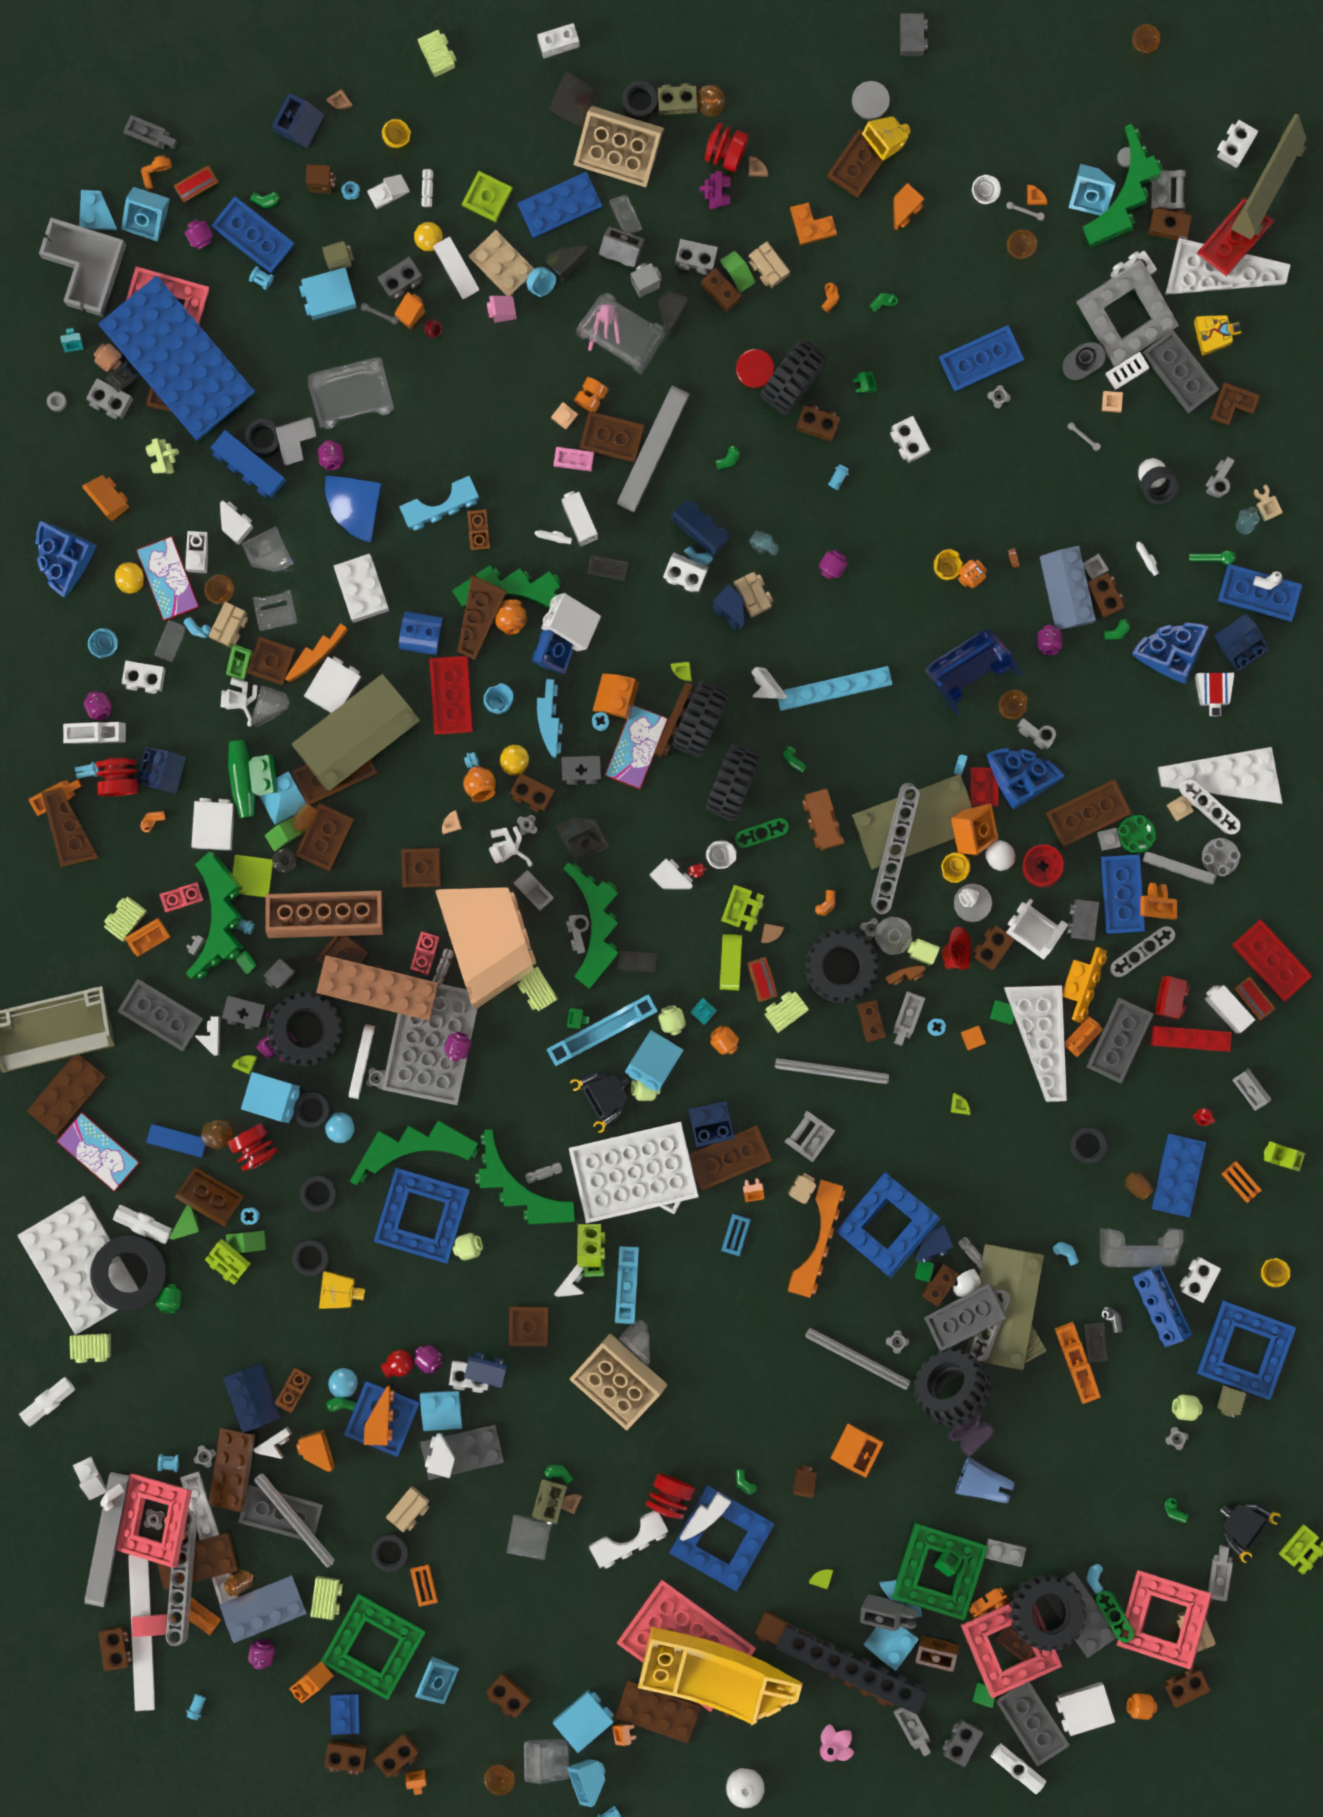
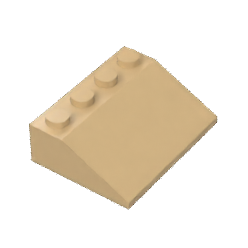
[574,106,664,187]
[570,1334,667,1431]

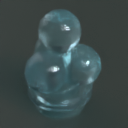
[1236,507,1260,534]
[748,530,779,555]

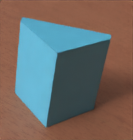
[415,1656,459,1704]

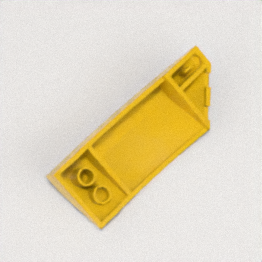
[638,1627,802,1725]

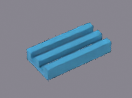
[721,1214,751,1256]

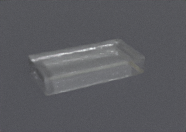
[154,620,187,663]

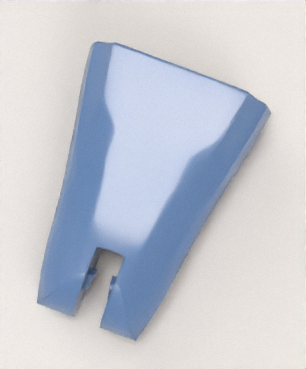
[955,1457,1015,1503]

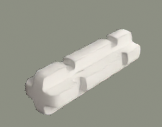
[422,169,433,207]

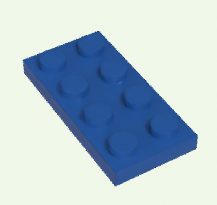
[517,172,602,239]
[211,197,295,274]
[939,325,1024,392]
[1217,564,1302,622]
[1100,855,1145,934]
[1151,1134,1206,1218]

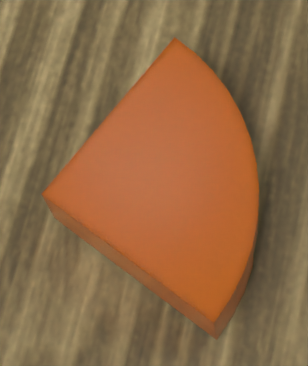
[1027,185,1047,205]

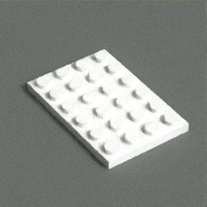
[569,1122,699,1223]
[17,1196,139,1335]

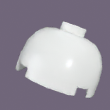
[726,1768,765,1808]

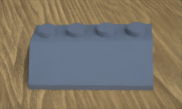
[1039,546,1096,630]
[220,1576,306,1643]

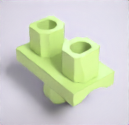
[146,438,179,474]

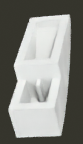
[433,237,479,300]
[63,722,126,743]
[680,1492,731,1541]

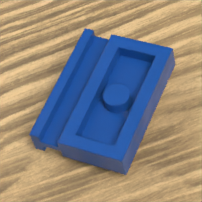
[330,1694,360,1735]

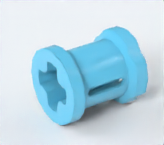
[249,266,274,290]
[592,712,609,731]
[927,1019,946,1036]
[241,1207,260,1225]
[158,1454,179,1472]

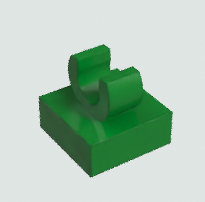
[853,372,878,393]
[567,1008,590,1029]

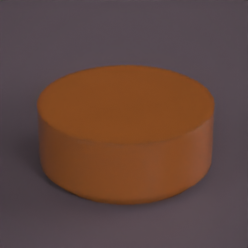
[1008,548,1020,568]

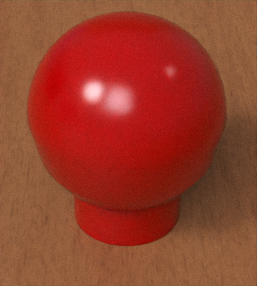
[381,1350,413,1378]

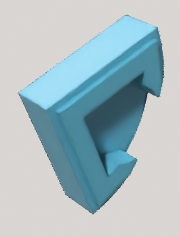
[954,755,967,775]

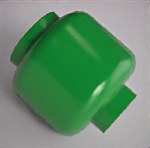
[156,1284,182,1313]

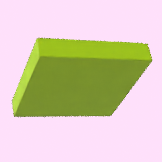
[462,171,513,222]
[233,855,274,897]

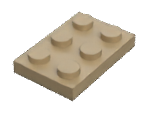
[469,230,534,296]

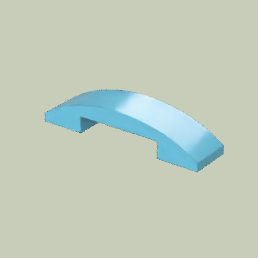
[615,1246,639,1324]

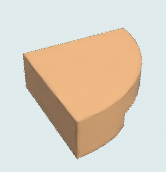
[442,810,461,834]

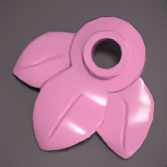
[820,1724,854,1762]

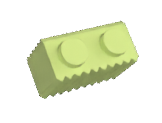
[417,30,457,77]
[104,897,148,942]
[907,939,940,966]
[517,967,558,1012]
[764,991,809,1033]
[70,1333,112,1363]
[310,1576,343,1620]

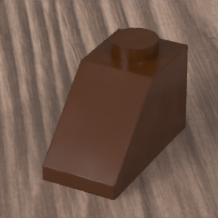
[793,1465,817,1498]

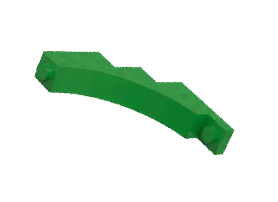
[350,1121,480,1185]

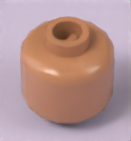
[94,343,123,372]

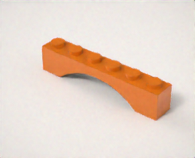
[788,1179,845,1298]

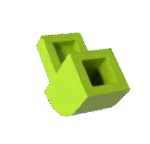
[1264,1141,1305,1172]

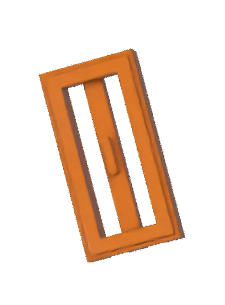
[1221,1161,1262,1203]
[410,1564,438,1607]

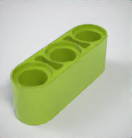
[720,934,742,991]

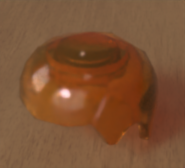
[1132,24,1161,53]
[697,85,725,116]
[1006,230,1037,259]
[204,575,234,604]
[998,689,1028,720]
[201,1119,233,1149]
[484,1764,515,1795]

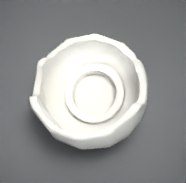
[972,175,1001,204]
[1138,458,1166,488]
[706,840,736,869]
[985,840,1016,871]
[953,1269,981,1297]

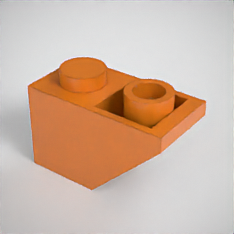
[893,183,924,230]
[395,293,425,329]
[289,1662,333,1703]

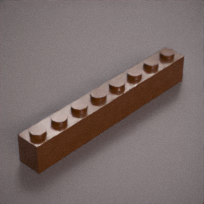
[755,1610,894,1707]

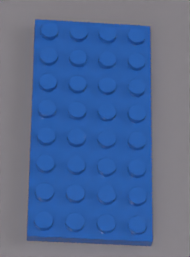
[98,275,255,441]

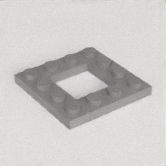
[1076,260,1179,367]

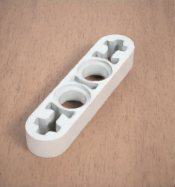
[1179,779,1240,834]
[349,1024,375,1099]

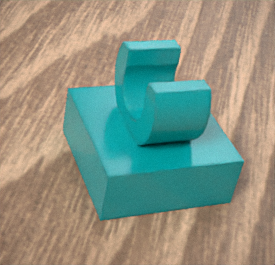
[61,328,84,352]
[690,998,717,1025]

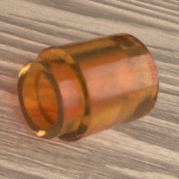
[291,803,319,832]
[1125,1172,1153,1201]
[223,1570,253,1596]

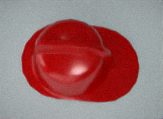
[942,927,971,970]

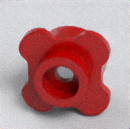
[688,863,707,879]
[1193,1109,1215,1126]

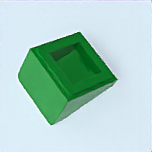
[236,951,258,974]
[990,1000,1014,1025]
[915,1261,934,1282]
[934,1547,963,1577]
[973,1682,995,1708]

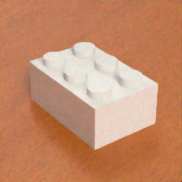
[334,554,390,623]

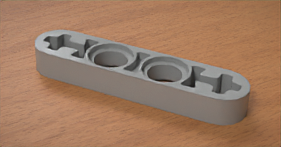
[1143,852,1217,885]
[1110,926,1175,977]
[970,1290,1010,1361]

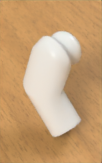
[1253,571,1282,589]
[100,1484,124,1511]

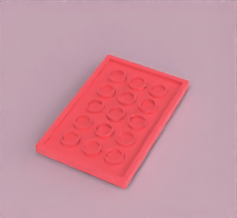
[617,1580,756,1712]

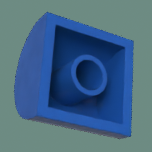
[399,611,443,655]
[532,630,574,674]

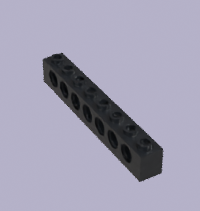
[776,1624,927,1715]

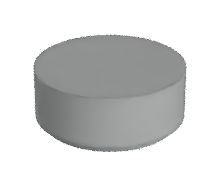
[1117,147,1130,168]
[47,392,67,412]

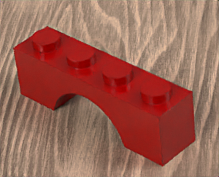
[1150,1026,1232,1052]

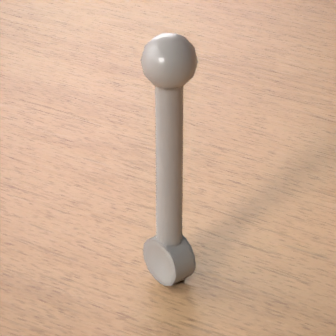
[1006,202,1044,221]
[1068,422,1100,451]

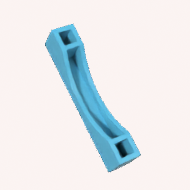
[547,994,658,1066]

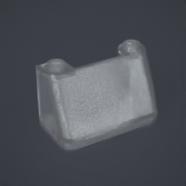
[576,293,665,374]
[308,357,394,429]
[1100,1228,1183,1267]

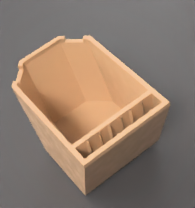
[436,888,536,1009]

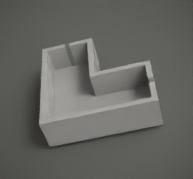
[39,218,126,317]

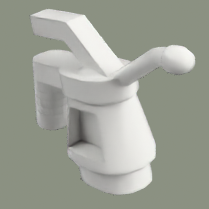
[221,677,257,727]
[489,826,533,867]

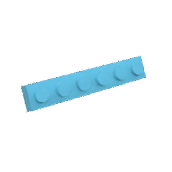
[778,666,892,711]

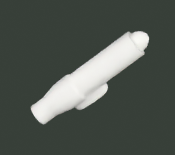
[535,530,572,544]
[1136,542,1159,576]

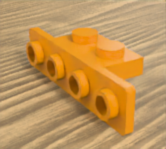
[1062,947,1107,1023]

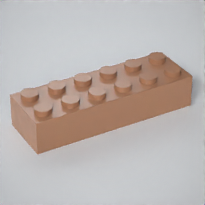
[266,891,383,938]
[316,955,439,1021]

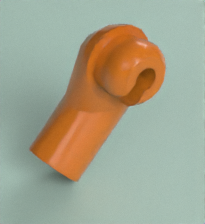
[821,283,839,313]
[140,810,166,832]
[815,890,835,916]

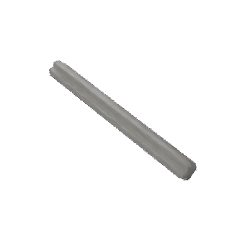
[775,1058,889,1084]
[806,1328,910,1390]
[255,1474,335,1568]

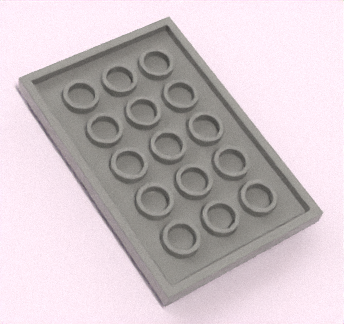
[382,984,478,1105]

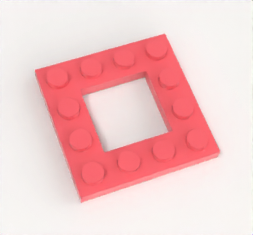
[126,267,210,325]
[116,1474,192,1568]
[1117,1570,1212,1669]
[961,1603,1062,1698]

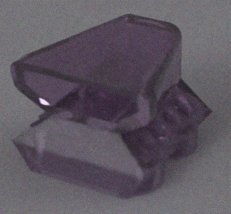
[948,1414,995,1457]

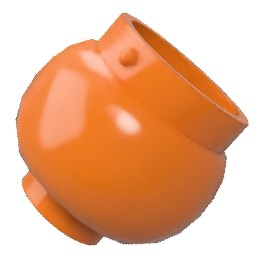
[495,600,527,634]
[463,767,496,802]

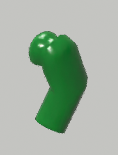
[250,192,280,208]
[869,293,898,312]
[716,446,740,469]
[1104,619,1130,640]
[783,746,806,773]
[326,1397,356,1412]
[545,1465,574,1485]
[736,1469,757,1495]
[1165,1498,1188,1523]

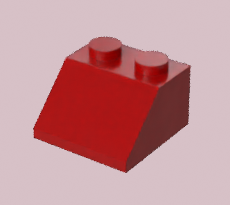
[1155,976,1189,1019]

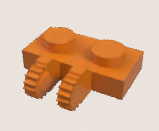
[1140,883,1177,920]

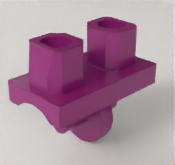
[699,171,730,209]

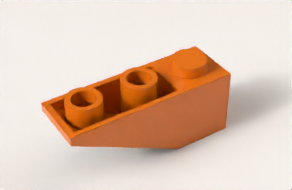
[364,1385,394,1445]

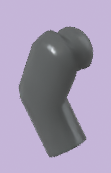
[1101,1307,1123,1333]

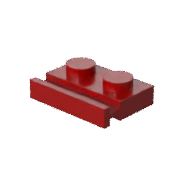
[970,768,998,807]

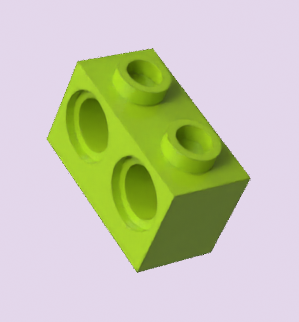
[577,1224,605,1267]

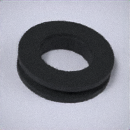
[90,1235,166,1311]

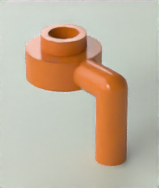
[141,156,172,190]

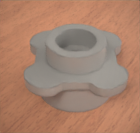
[988,385,1010,408]
[517,815,537,835]
[860,918,878,940]
[366,1068,386,1089]
[886,1330,909,1353]
[1166,1427,1188,1450]
[194,1445,216,1468]
[144,1509,165,1530]

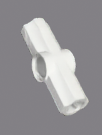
[113,1205,172,1244]
[19,1377,75,1427]
[990,1743,1047,1794]

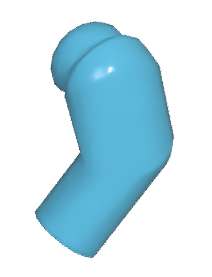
[684,546,713,565]
[1053,1242,1079,1266]

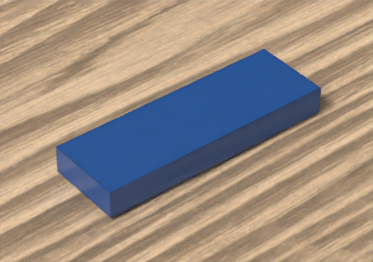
[146,1124,207,1158]

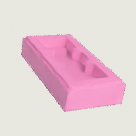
[554,447,594,472]

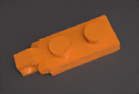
[28,779,82,816]

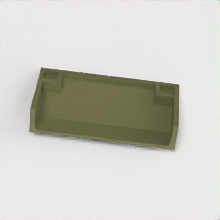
[1231,114,1307,240]
[291,674,420,791]
[851,774,972,870]
[0,986,115,1073]
[966,1244,1044,1370]

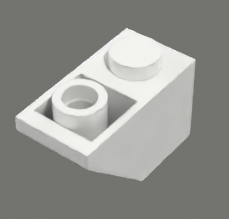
[220,500,253,545]
[185,531,208,573]
[650,859,693,889]
[425,1433,455,1478]

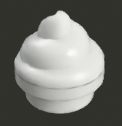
[959,888,979,907]

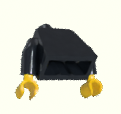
[570,1072,631,1133]
[1219,1503,1281,1563]

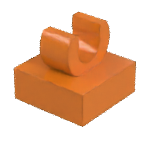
[743,1178,764,1202]
[612,1724,636,1746]
[406,1769,426,1795]

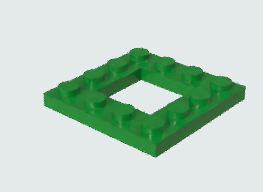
[891,1523,988,1621]
[321,1594,426,1700]

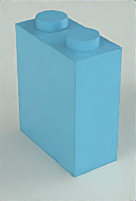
[299,268,357,320]
[625,1030,683,1092]
[241,1072,300,1123]
[553,1690,614,1753]

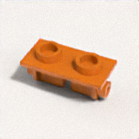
[1064,1017,1103,1057]
[968,1588,1009,1618]
[180,1597,221,1635]

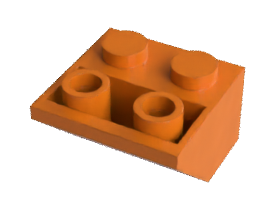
[831,1424,883,1477]

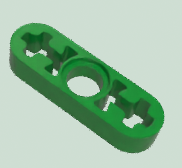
[735,818,789,848]
[1096,1590,1135,1643]

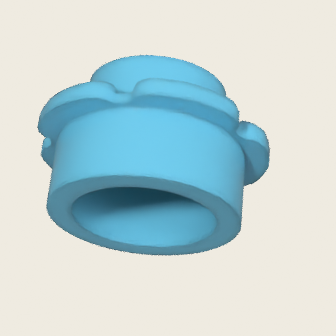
[341,181,360,200]
[464,752,480,769]

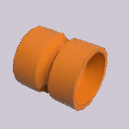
[574,377,609,413]

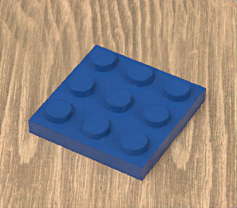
[344,1381,420,1457]

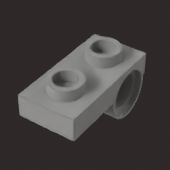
[1205,457,1234,497]
[1017,718,1056,749]
[514,870,554,911]
[566,915,589,954]

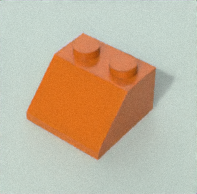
[82,475,129,521]
[593,674,639,720]
[951,804,998,855]
[296,1430,335,1472]

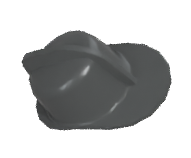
[1063,342,1106,380]

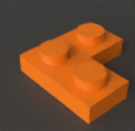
[790,202,837,245]

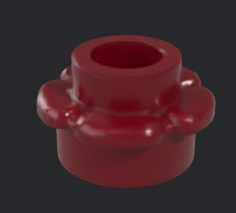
[425,319,442,338]

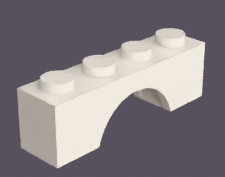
[589,1511,668,1569]

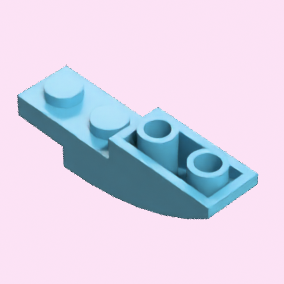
[537,679,563,758]

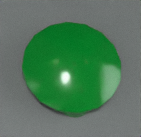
[1118,815,1156,853]

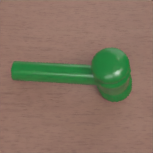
[1189,550,1236,564]

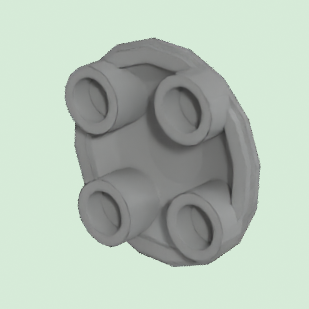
[1202,838,1240,876]

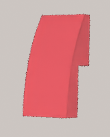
[160,882,203,913]
[410,931,440,976]
[132,1614,168,1637]

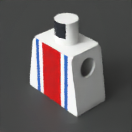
[1195,673,1234,716]

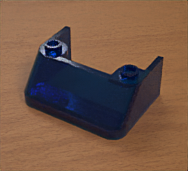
[926,630,1022,716]

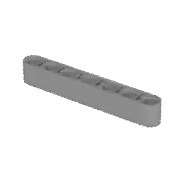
[617,386,689,512]
[871,783,920,914]
[85,1472,130,1607]
[166,1510,197,1646]

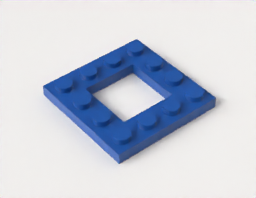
[374,1168,470,1264]
[836,1173,941,1278]
[1197,1300,1296,1400]
[669,1485,774,1592]

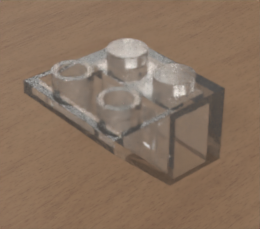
[524,1739,569,1784]

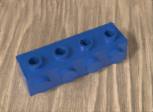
[211,430,286,498]
[1133,1264,1192,1347]

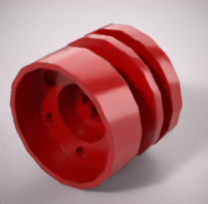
[705,123,749,172]
[96,758,138,796]
[1023,844,1064,887]
[227,1123,278,1171]
[646,1473,695,1519]

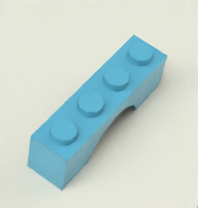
[399,476,479,531]

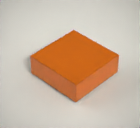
[961,1026,986,1050]

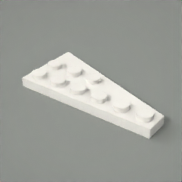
[1165,238,1290,295]
[1158,747,1282,804]
[1004,986,1067,1102]

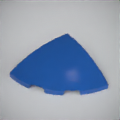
[325,476,382,543]
[35,521,97,597]
[1132,623,1208,684]
[987,748,1064,810]

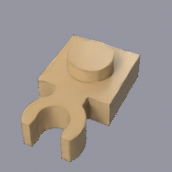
[1254,485,1283,522]
[1167,792,1203,821]

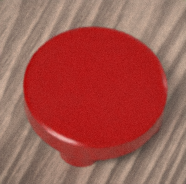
[736,349,774,388]

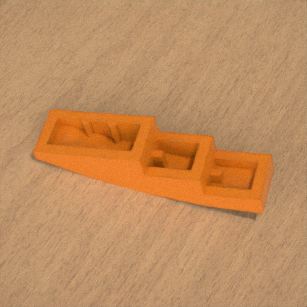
[285,623,348,682]
[1054,1322,1101,1404]

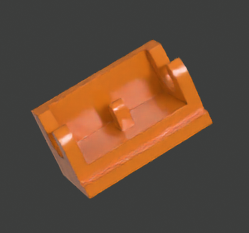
[125,918,170,957]

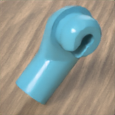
[184,617,212,638]
[1087,1564,1103,1594]

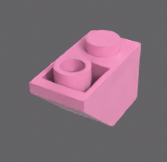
[487,296,517,323]

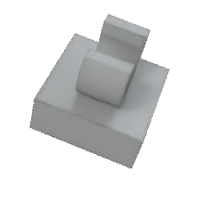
[187,935,207,958]

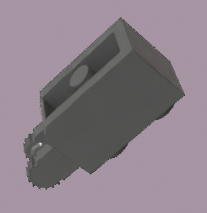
[860,1594,917,1631]

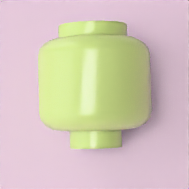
[658,1005,686,1035]
[631,1080,661,1101]
[453,1233,483,1261]
[1172,1395,1203,1421]

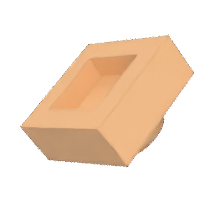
[1102,391,1123,413]
[551,403,578,430]

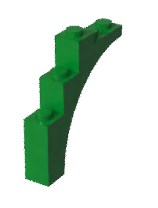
[1083,124,1163,248]
[452,566,561,609]
[186,852,244,980]
[563,863,619,989]
[476,1129,575,1224]

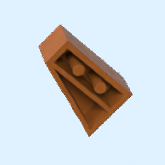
[802,789,844,851]

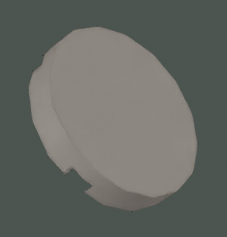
[852,81,890,120]
[954,884,992,922]
[874,917,912,955]

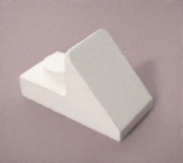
[367,175,410,209]
[751,667,787,699]
[195,1017,221,1056]
[554,1264,584,1297]
[253,1427,292,1459]
[73,1457,106,1500]

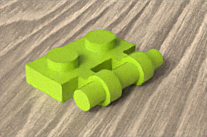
[721,885,764,932]
[205,1239,251,1284]
[1278,1524,1323,1575]

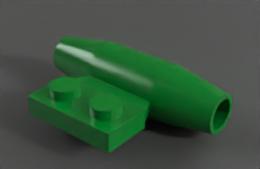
[228,740,278,818]

